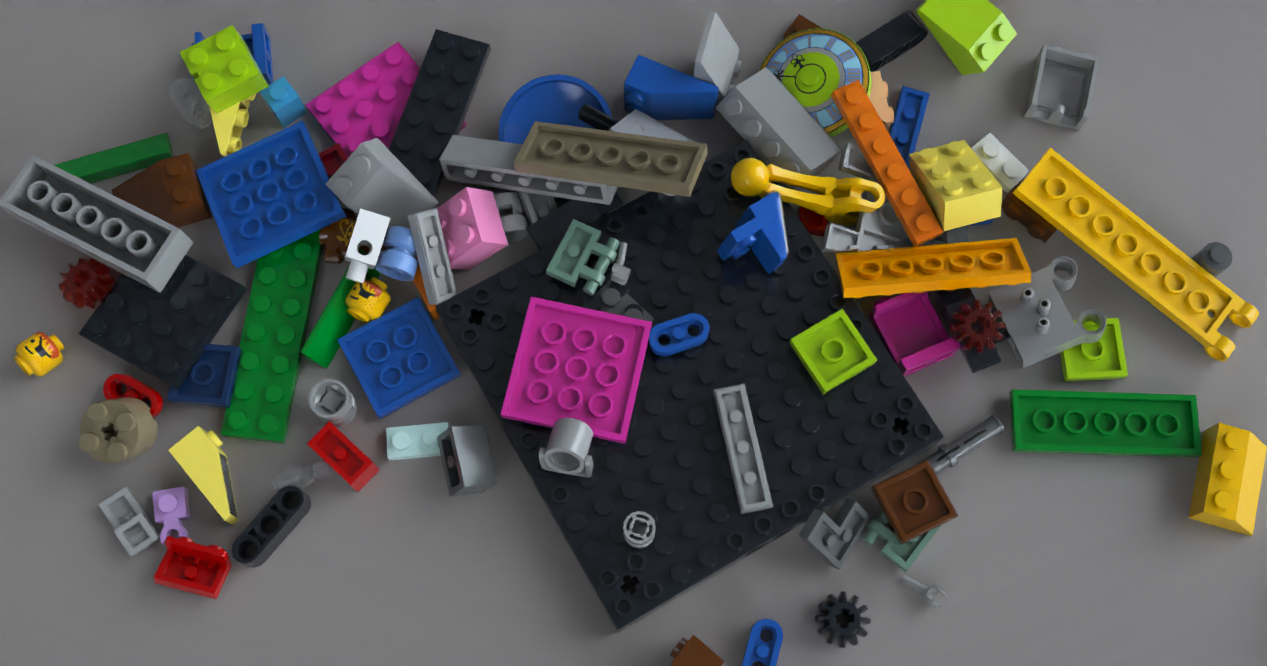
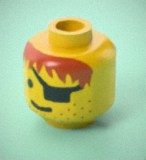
[345,277,391,324]
[13,332,64,377]

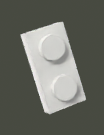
[971,133,1029,194]

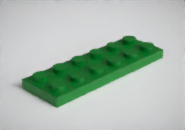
[1009,389,1202,458]

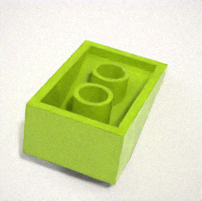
[915,0,1017,75]

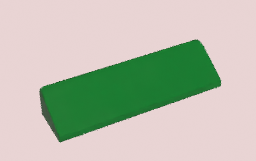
[54,132,174,184]
[301,249,381,369]

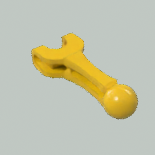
[731,158,885,226]

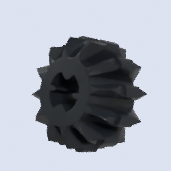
[814,592,871,648]

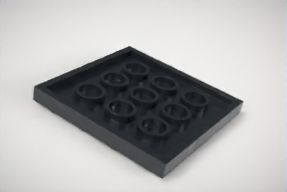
[79,255,247,390]

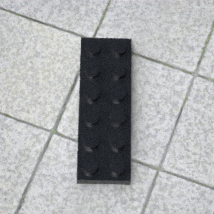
[388,29,491,198]

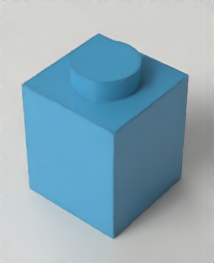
[260,76,307,128]

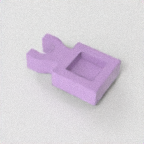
[152,486,191,545]

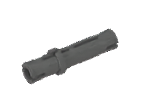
[916,414,1005,474]

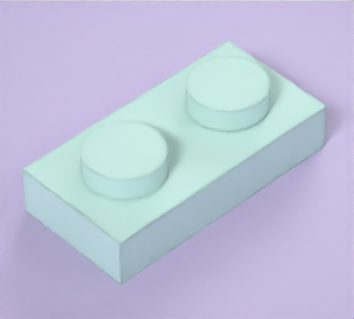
[386,422,449,460]

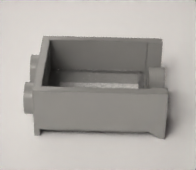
[1024,45,1100,130]

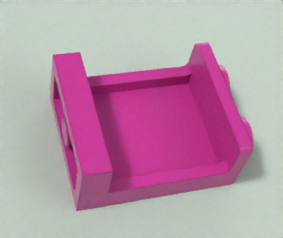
[868,291,961,377]

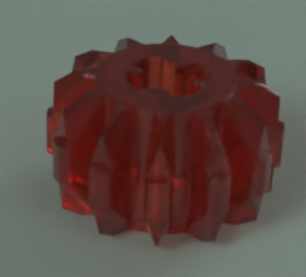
[58,258,115,309]
[950,300,1006,353]

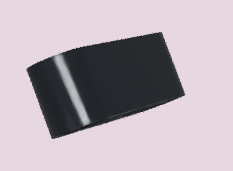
[856,10,928,72]
[231,485,311,568]

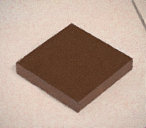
[871,460,958,545]

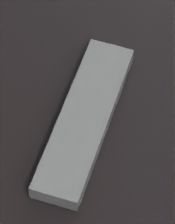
[713,384,773,514]

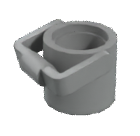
[539,418,594,477]

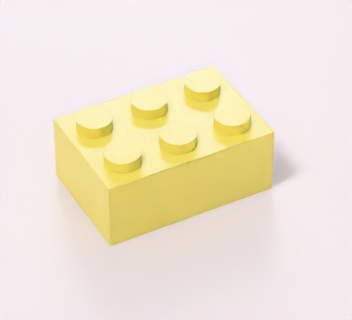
[909,140,1003,231]

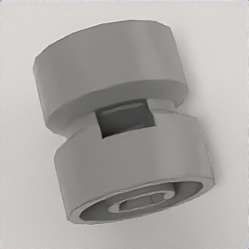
[494,192,530,246]
[309,379,358,428]

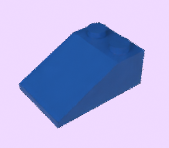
[624,55,719,120]

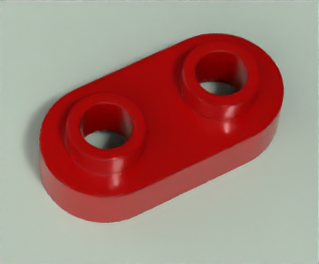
[103,374,163,418]

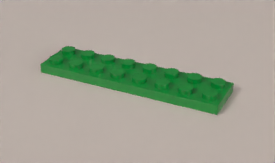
[221,230,324,444]

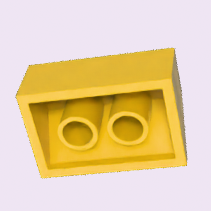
[1188,423,1267,536]

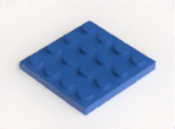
[195,121,346,268]

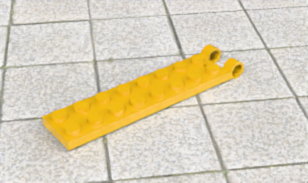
[1013,147,1259,361]

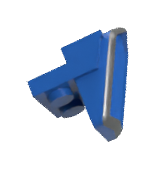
[717,190,789,274]

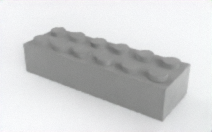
[0,155,193,293]

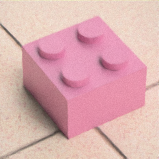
[437,187,508,271]

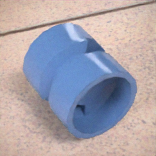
[375,226,418,281]

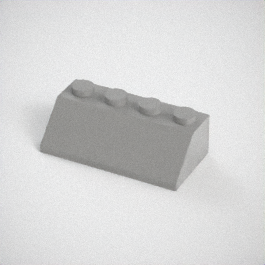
[716,67,842,191]

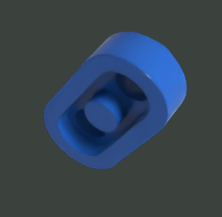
[649,313,710,356]
[741,619,783,666]

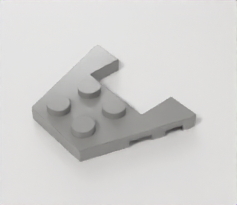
[821,142,913,252]

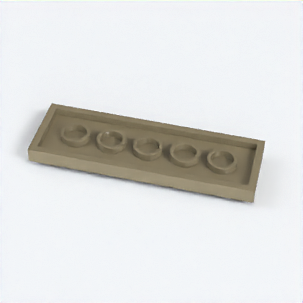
[513,121,708,197]

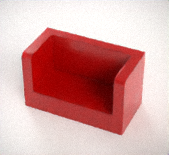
[307,421,380,492]

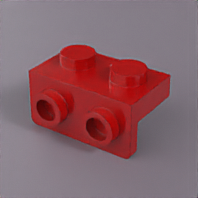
[153,536,232,599]

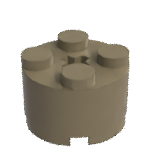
[79,397,158,463]

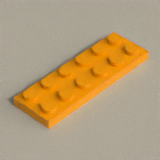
[835,238,1032,298]

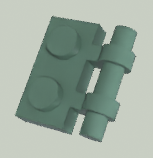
[546,219,620,296]
[862,511,941,572]

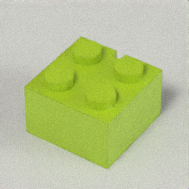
[179,25,269,114]

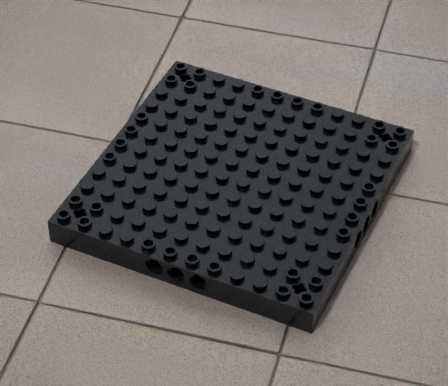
[435,140,944,633]

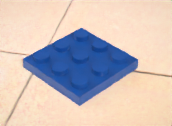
[337,297,461,419]

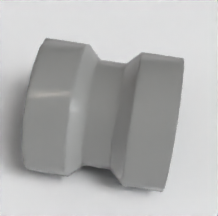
[623,511,656,549]

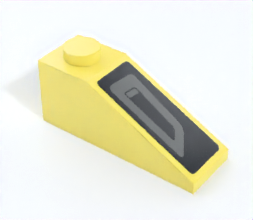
[168,426,238,525]

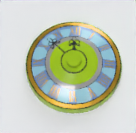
[759,28,872,137]

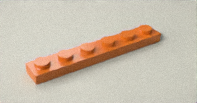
[831,80,944,248]

